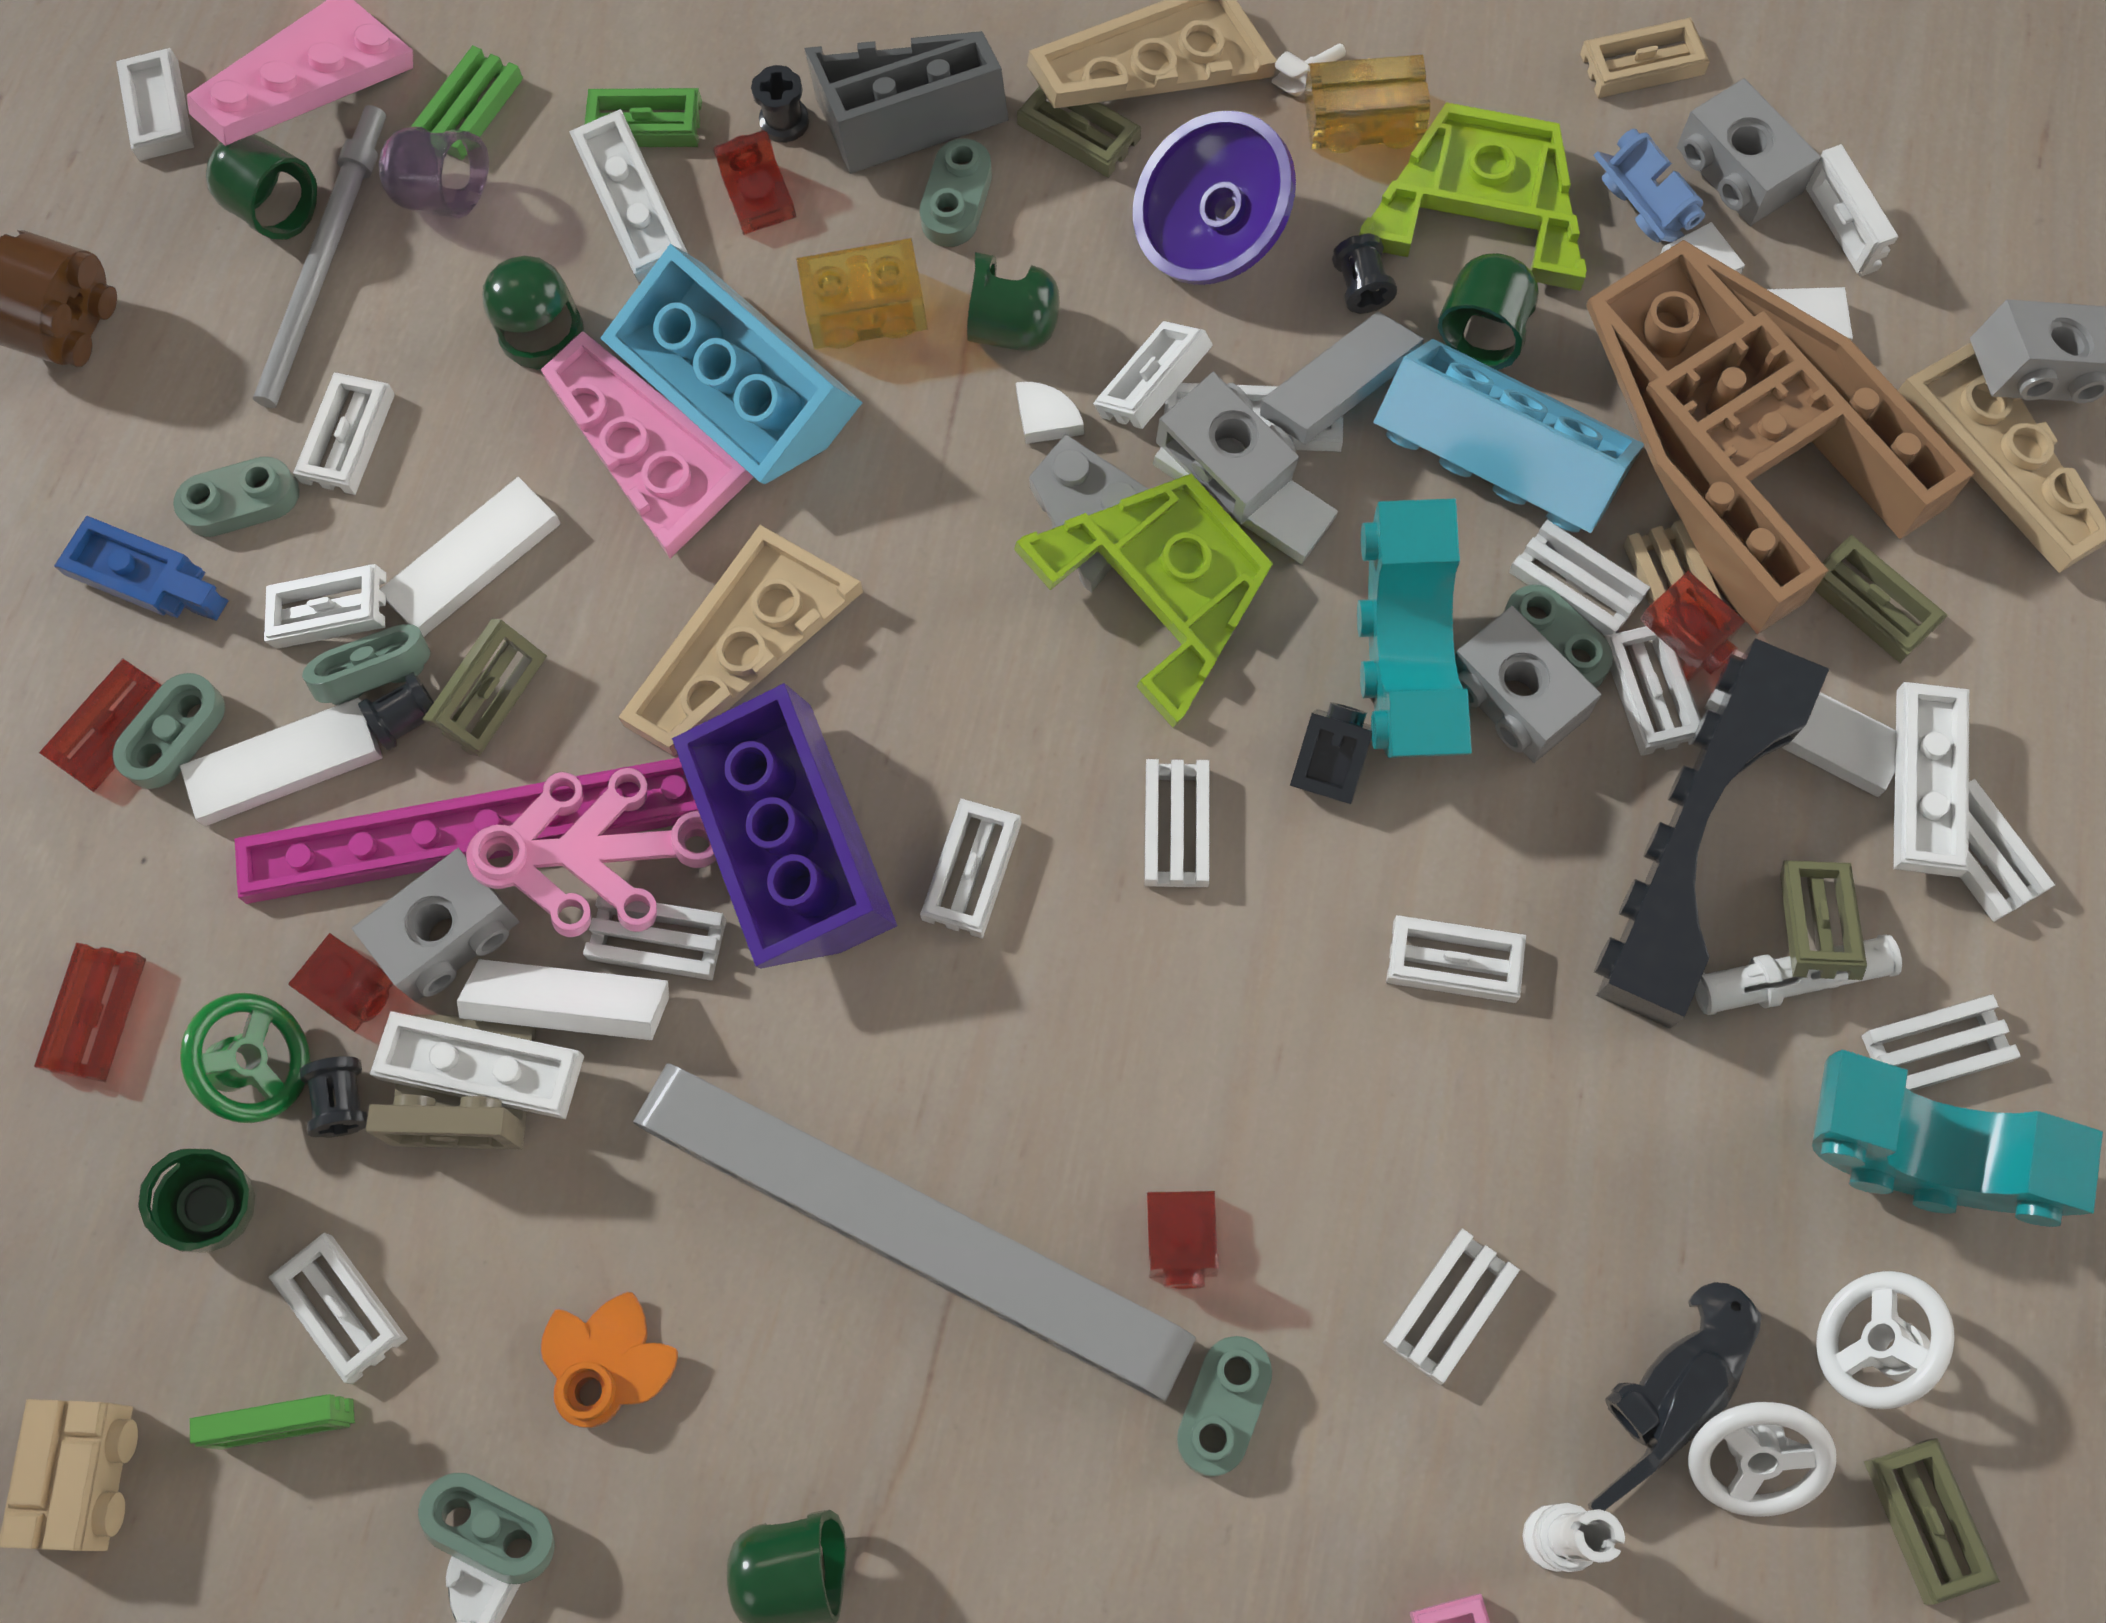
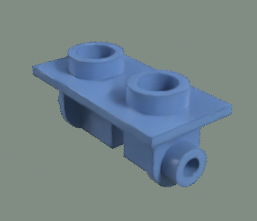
[1593,129,1705,243]

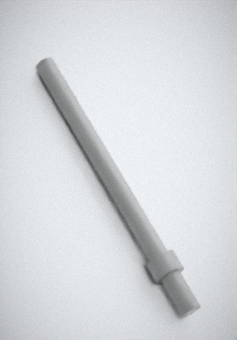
[253,105,387,408]

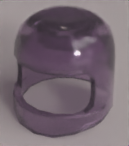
[379,127,489,219]

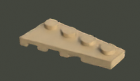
[1027,0,1277,109]
[1898,343,2106,573]
[619,525,863,756]

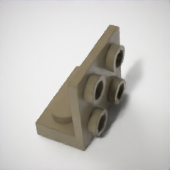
[366,1014,537,1150]

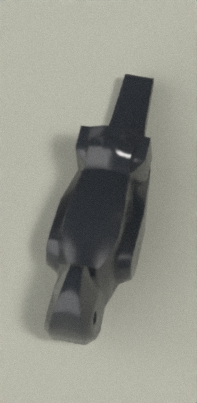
[1588,1282,1762,1511]

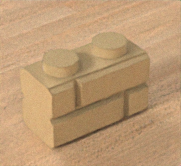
[0,1399,138,1551]

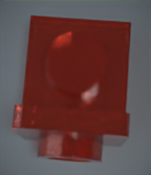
[713,130,797,235]
[1640,570,1745,682]
[288,933,393,1032]
[1147,1191,1220,1290]

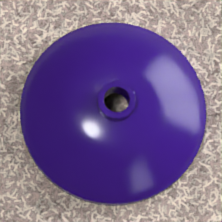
[1133,111,1296,285]

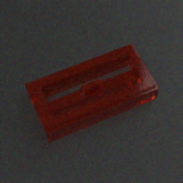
[39,658,162,792]
[34,943,146,1082]

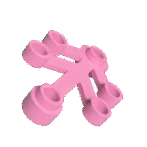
[466,768,716,937]

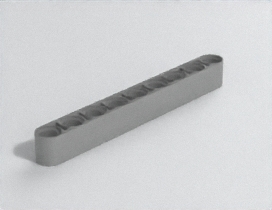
[633,1063,1196,1402]

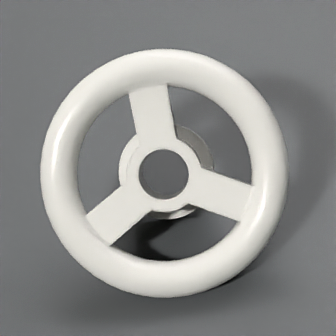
[1816,1271,1954,1409]
[1688,1402,1836,1517]

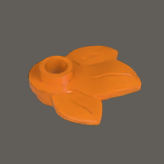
[541,1292,678,1428]

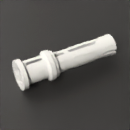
[1522,1503,1625,1572]

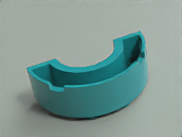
[1357,498,1472,758]
[1812,1049,2103,1227]

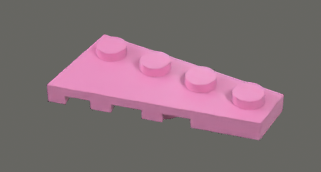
[187,0,413,146]
[541,331,754,559]

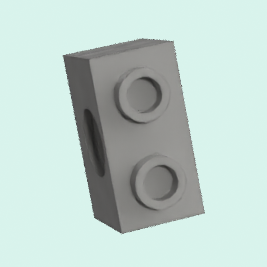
[1676,78,1821,226]
[1970,299,2106,403]
[1156,371,1299,526]
[1455,606,1602,763]
[351,848,520,1002]

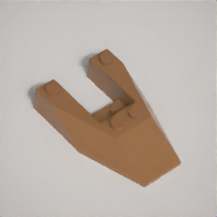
[1586,240,1975,635]

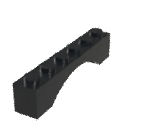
[1594,638,1829,1028]

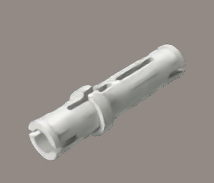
[1695,934,1902,1015]

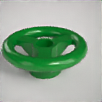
[180,993,310,1123]

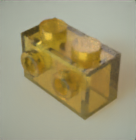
[796,238,928,349]

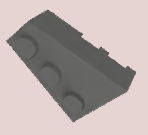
[804,31,1009,174]

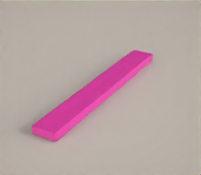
[234,757,698,904]

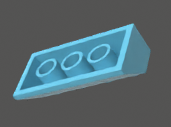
[600,243,863,484]
[1373,339,1644,533]

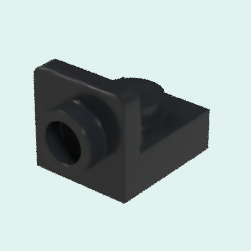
[1290,702,1372,804]

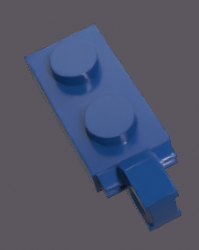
[54,516,229,621]

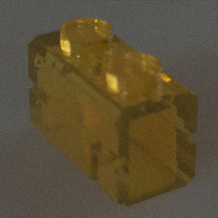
[1305,55,1431,153]

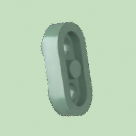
[920,139,992,247]
[173,457,300,537]
[1503,585,1613,688]
[302,624,431,705]
[113,673,225,789]
[1177,1336,1272,1477]
[418,1473,555,1584]

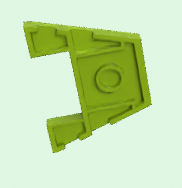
[1359,102,1587,291]
[1014,473,1273,728]

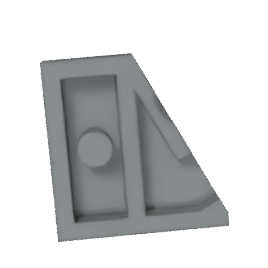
[1029,434,1148,593]

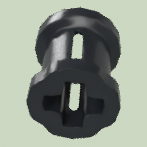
[751,65,810,143]
[1332,233,1397,314]
[358,672,434,751]
[300,1056,368,1138]

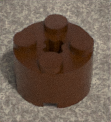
[0,230,117,367]

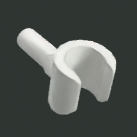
[1271,43,1346,96]

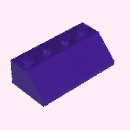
[672,683,898,969]

